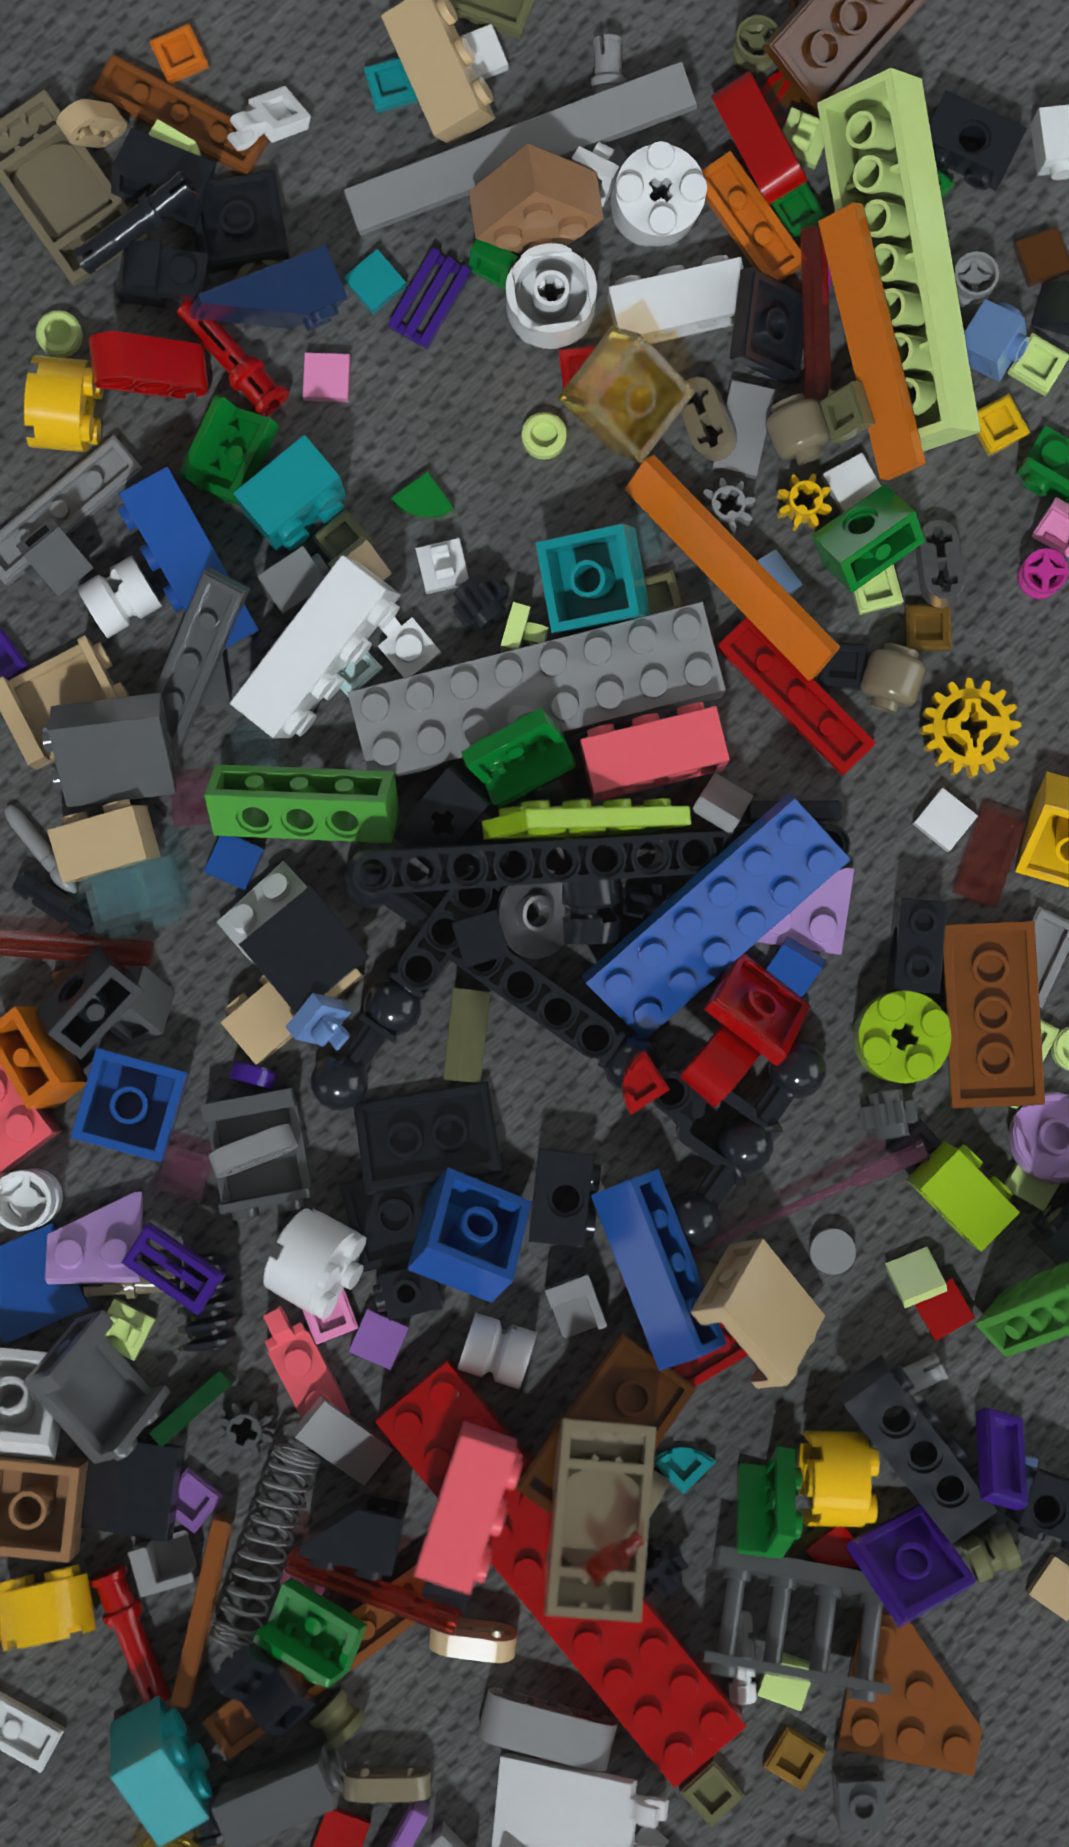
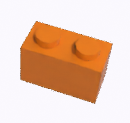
[0,1006,88,1109]

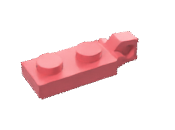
[263,1305,351,1419]

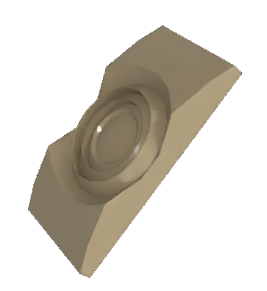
[0,89,147,287]
[545,1418,656,1622]

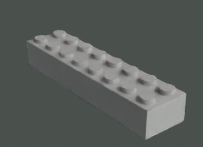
[347,602,726,781]

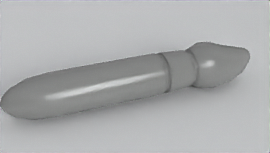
[4,805,77,894]

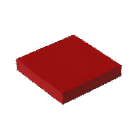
[704,953,810,1066]

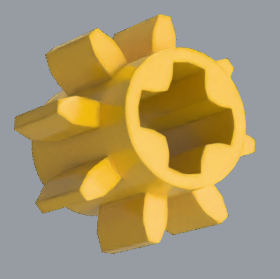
[776,474,832,531]

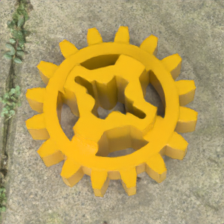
[919,678,1021,778]

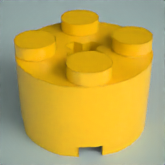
[24,355,104,452]
[798,1430,880,1527]
[0,1564,97,1651]

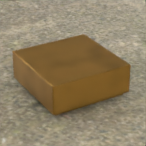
[904,605,952,651]
[762,1724,827,1791]

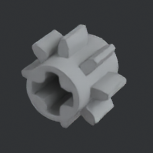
[702,478,756,537]

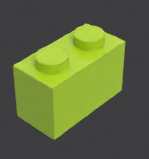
[906,1141,1020,1252]

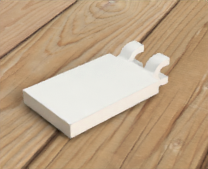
[491,1753,669,1847]

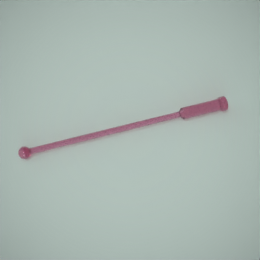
[620,1139,930,1288]

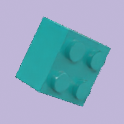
[233,435,347,554]
[535,524,651,635]
[110,1696,212,1847]

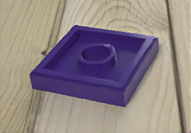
[846,1503,977,1628]

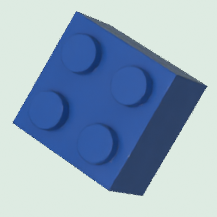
[70,1048,190,1163]
[407,1168,532,1303]

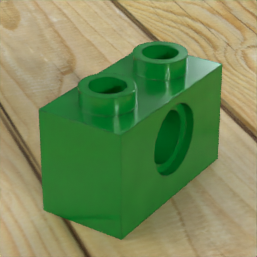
[811,484,925,593]

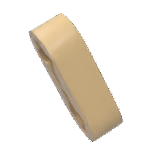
[56,99,127,148]
[428,1616,518,1663]

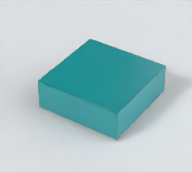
[363,57,419,114]
[343,249,407,315]

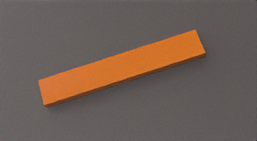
[818,202,926,480]
[624,455,840,681]

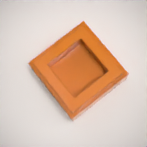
[149,23,209,84]

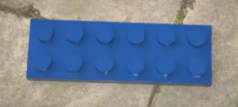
[582,792,851,1039]

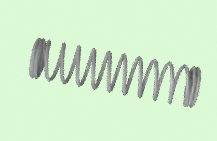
[209,1443,321,1650]

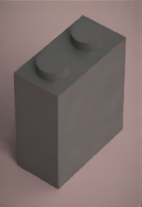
[42,693,177,807]
[211,1738,346,1847]

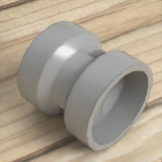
[954,251,999,309]

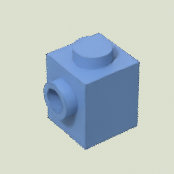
[964,299,1029,382]

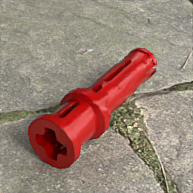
[176,301,290,417]
[88,1563,171,1705]

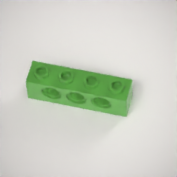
[204,764,400,843]
[974,1261,1069,1357]

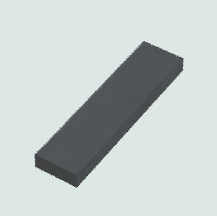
[153,567,250,749]

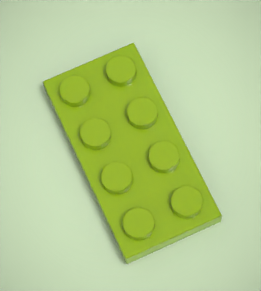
[482,798,691,840]

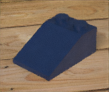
[189,245,348,331]

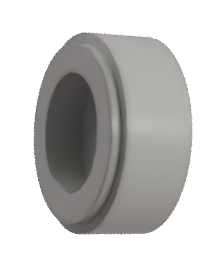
[809,1228,856,1275]

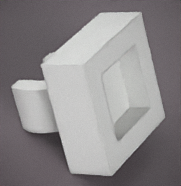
[571,142,619,207]
[416,538,469,594]

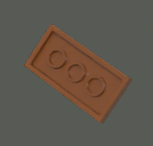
[943,921,1045,1109]

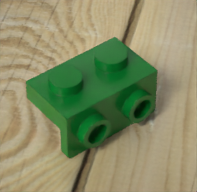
[179,395,280,506]
[461,707,576,808]
[736,1447,803,1559]
[252,1578,368,1687]

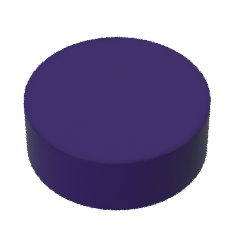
[228,1061,277,1092]

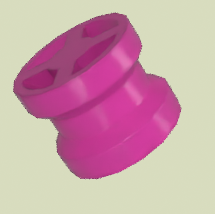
[1017,548,1069,599]

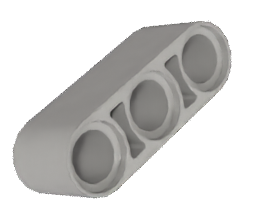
[477,1687,618,1772]

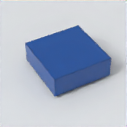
[203,836,265,891]
[765,936,826,998]

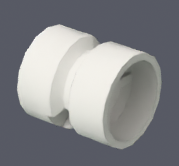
[77,555,162,638]
[0,1168,63,1231]
[457,1312,537,1389]

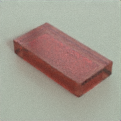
[952,807,1026,908]

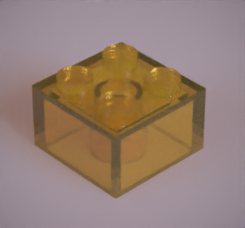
[557,326,695,463]

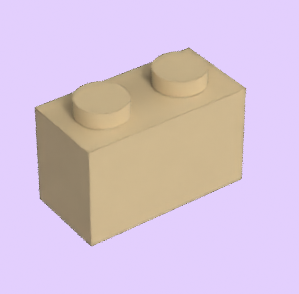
[47,799,161,883]

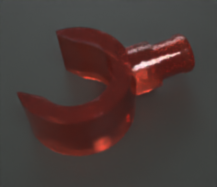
[582,1531,644,1588]

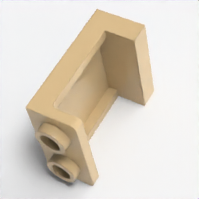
[0,635,129,770]
[691,1239,825,1389]

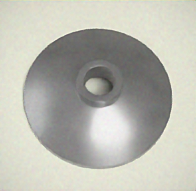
[497,869,569,959]

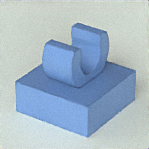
[286,993,351,1050]

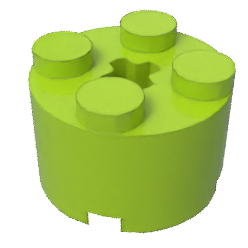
[852,991,951,1083]

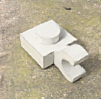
[227,86,311,151]
[378,617,442,678]

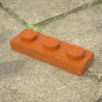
[701,151,807,281]

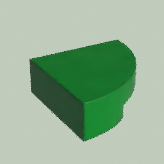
[391,472,454,518]

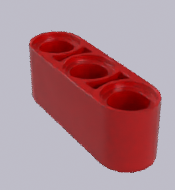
[711,70,809,205]
[89,331,209,399]
[679,1024,761,1108]

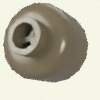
[765,393,830,465]
[860,643,926,714]

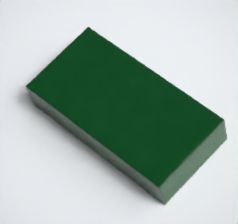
[149,1366,237,1447]

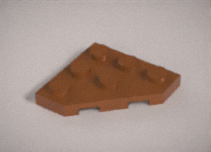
[836,1607,982,1776]

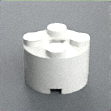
[611,141,707,246]
[506,243,597,349]
[264,1208,366,1320]

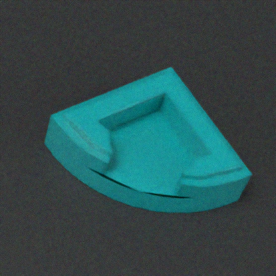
[654,1446,716,1494]

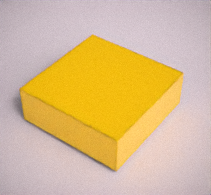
[976,394,1030,456]

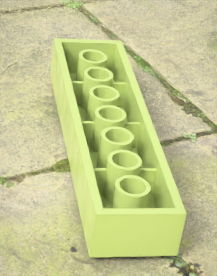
[817,68,981,452]

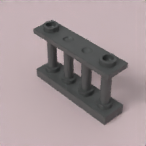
[699,1545,892,1703]

